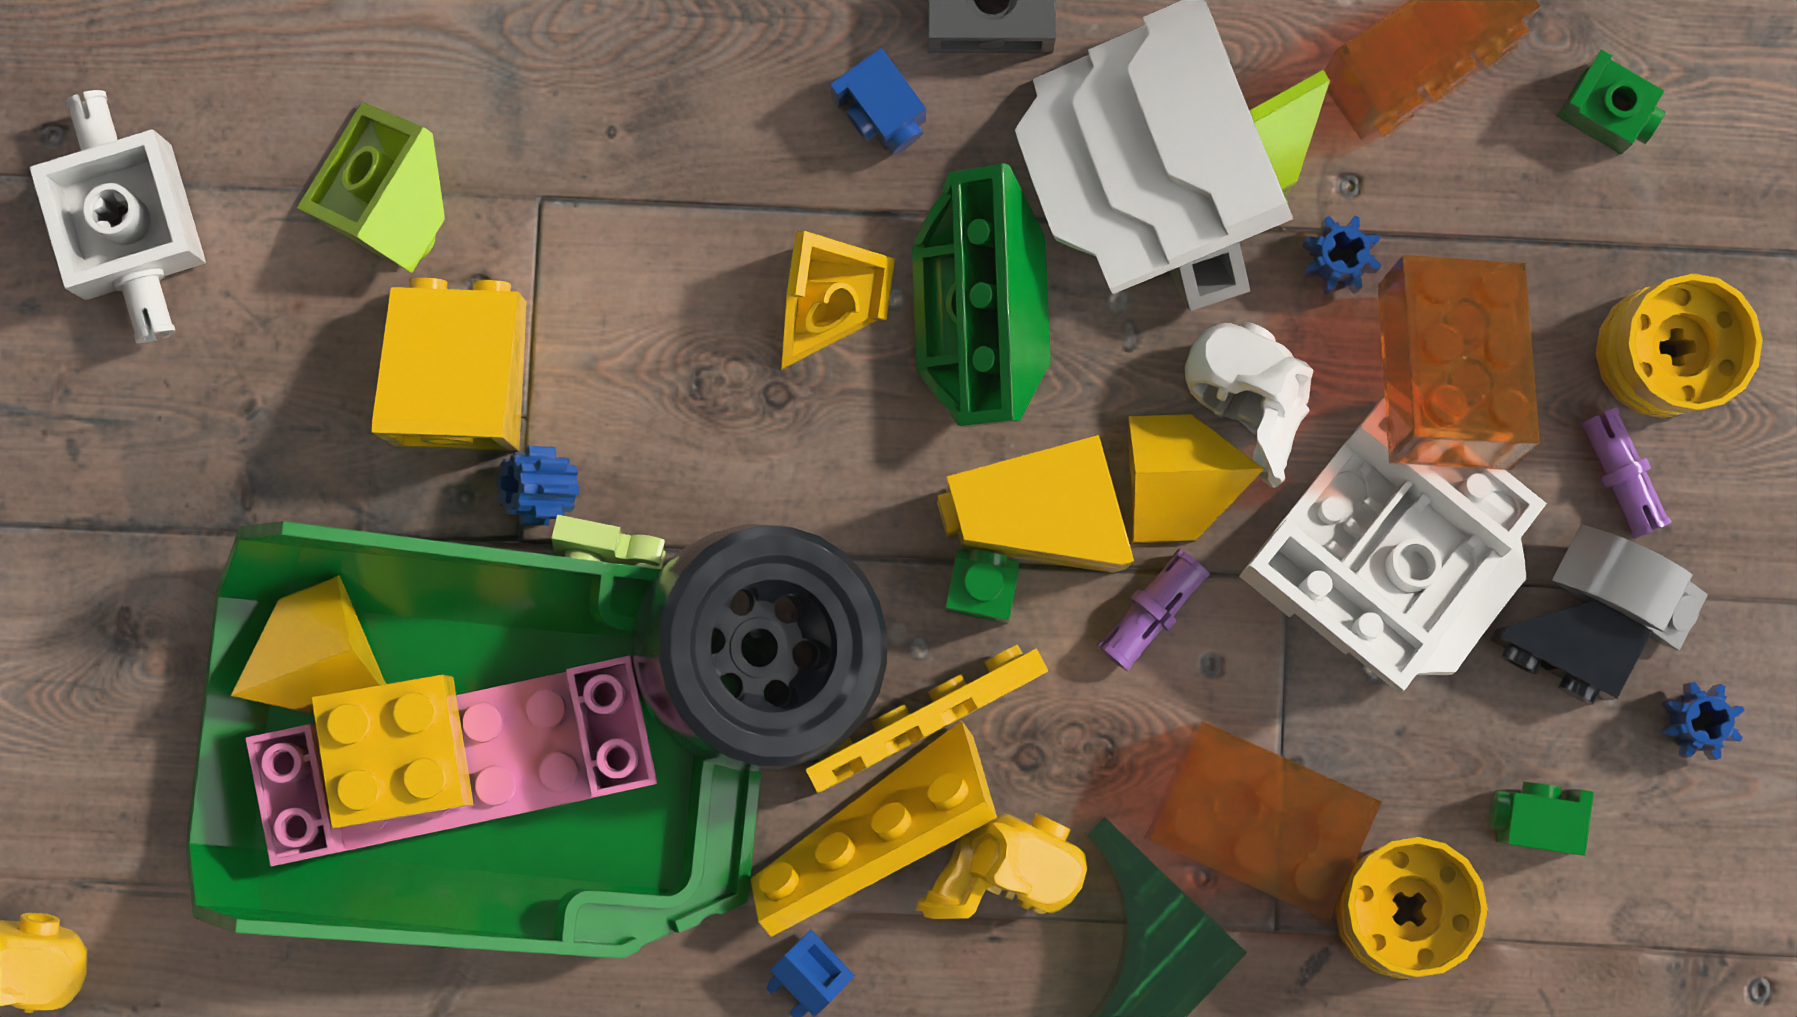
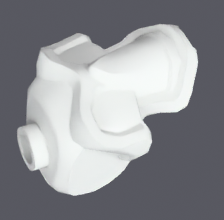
[1184,322,1314,488]

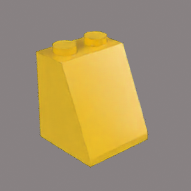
[372,278,527,451]
[937,435,1134,573]

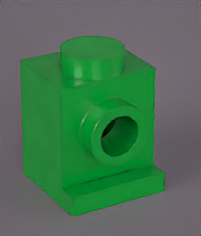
[1556,49,1666,154]
[945,549,1020,624]
[1489,781,1594,856]

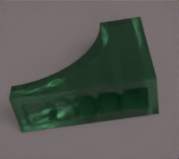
[1083,816,1247,1017]

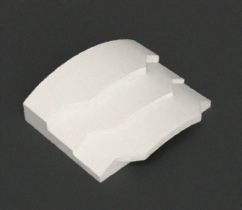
[1015,0,1293,294]
[1239,382,1547,694]

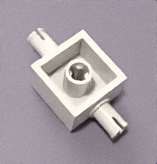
[30,90,206,344]

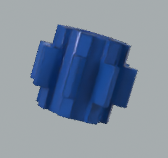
[1302,215,1382,295]
[496,445,580,526]
[1660,682,1745,760]

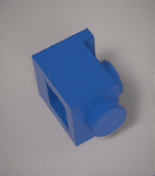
[830,47,926,155]

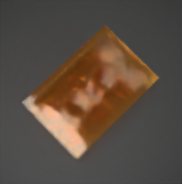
[1324,0,1541,140]
[1378,255,1540,470]
[1144,721,1382,921]

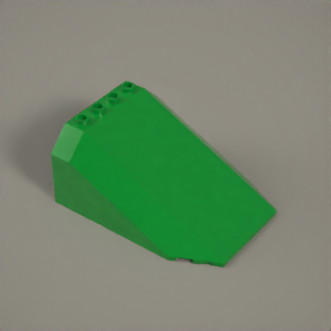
[186,521,771,959]

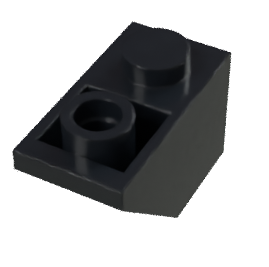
[1490,600,1653,705]

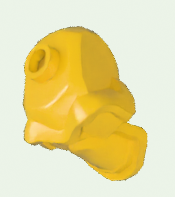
[916,813,1087,919]
[0,913,88,1013]

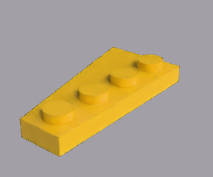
[805,644,1048,793]
[750,720,997,937]

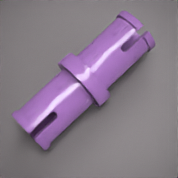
[1580,407,1672,539]
[1096,548,1210,672]

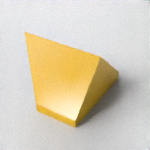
[781,231,895,370]
[1128,414,1265,543]
[231,575,386,714]

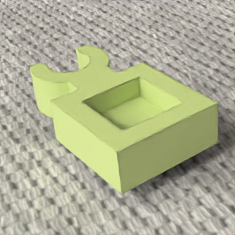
[551,515,666,569]

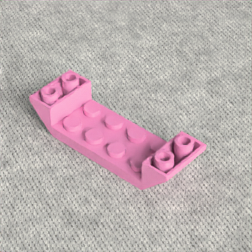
[246,656,657,866]

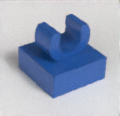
[766,929,855,1017]

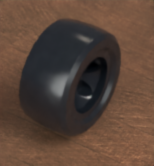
[631,524,887,771]

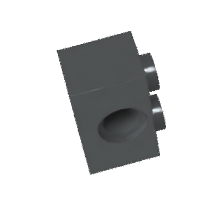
[928,0,1056,53]

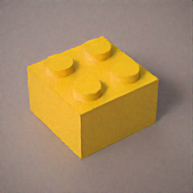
[312,675,474,828]

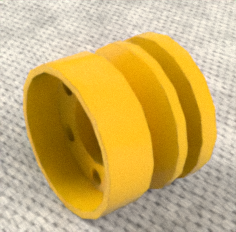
[1596,274,1763,418]
[1334,837,1488,979]

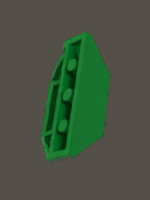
[912,164,1051,427]

